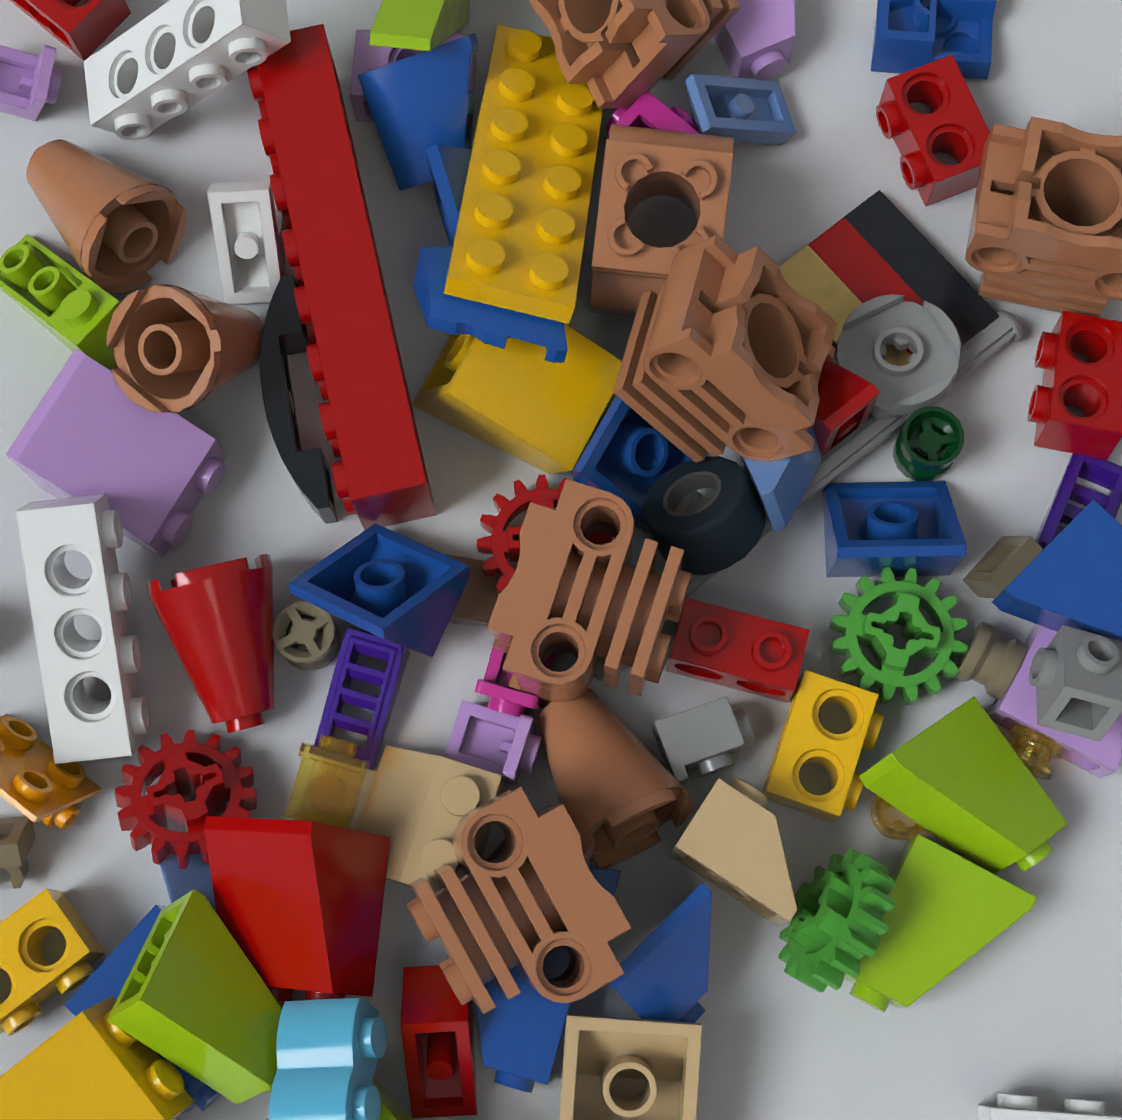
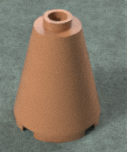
[26,139,187,293]
[106,284,264,413]
[537,688,694,869]

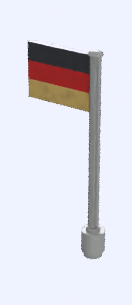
[594,190,1022,681]

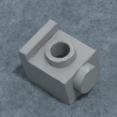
[653,696,755,786]

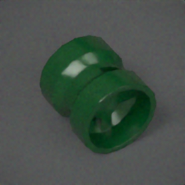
[893,407,964,481]

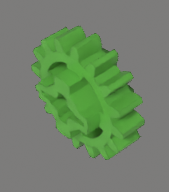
[829,567,968,705]
[778,848,896,993]

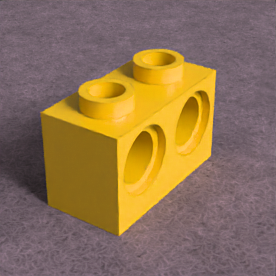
[762,670,883,822]
[0,888,106,1036]

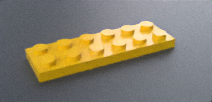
[443,24,603,324]

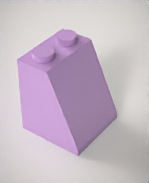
[6,349,227,558]

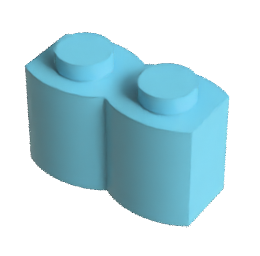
[268,998,387,1120]

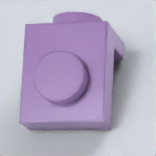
[0,45,62,121]
[444,700,543,786]

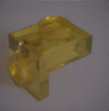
[284,734,370,829]

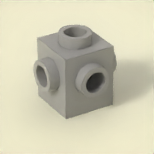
[1029,625,1122,742]

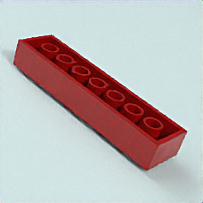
[247,24,436,530]

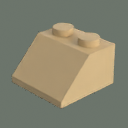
[357,745,506,893]
[670,778,797,927]
[558,1014,702,1120]

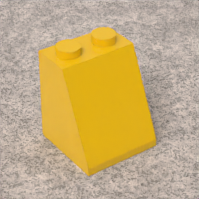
[412,323,622,474]
[0,996,194,1120]

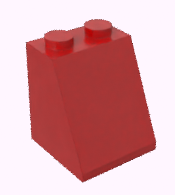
[204,816,391,1002]

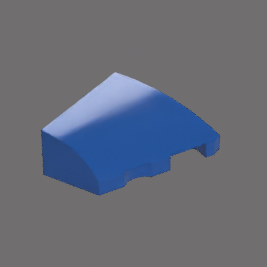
[871,0,996,80]
[357,33,479,191]
[413,246,567,363]

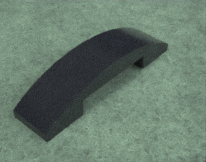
[260,275,338,524]

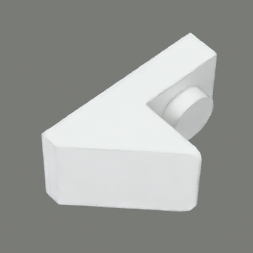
[207,180,285,304]

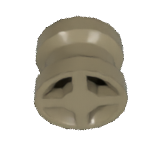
[272,601,341,671]
[955,621,1028,700]

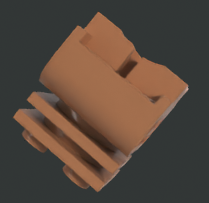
[529,0,741,109]
[965,116,1122,317]
[590,124,734,316]
[613,235,837,463]
[487,479,692,703]
[406,787,631,1014]

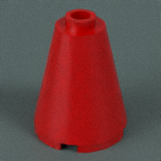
[145,554,274,733]

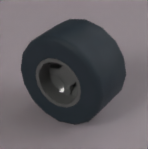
[642,456,765,575]

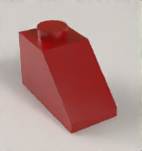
[813,360,880,456]
[400,965,477,1119]

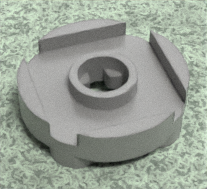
[835,294,961,419]

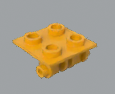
[0,714,102,830]

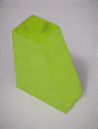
[859,696,1068,875]
[844,834,1037,1013]
[107,889,282,1105]

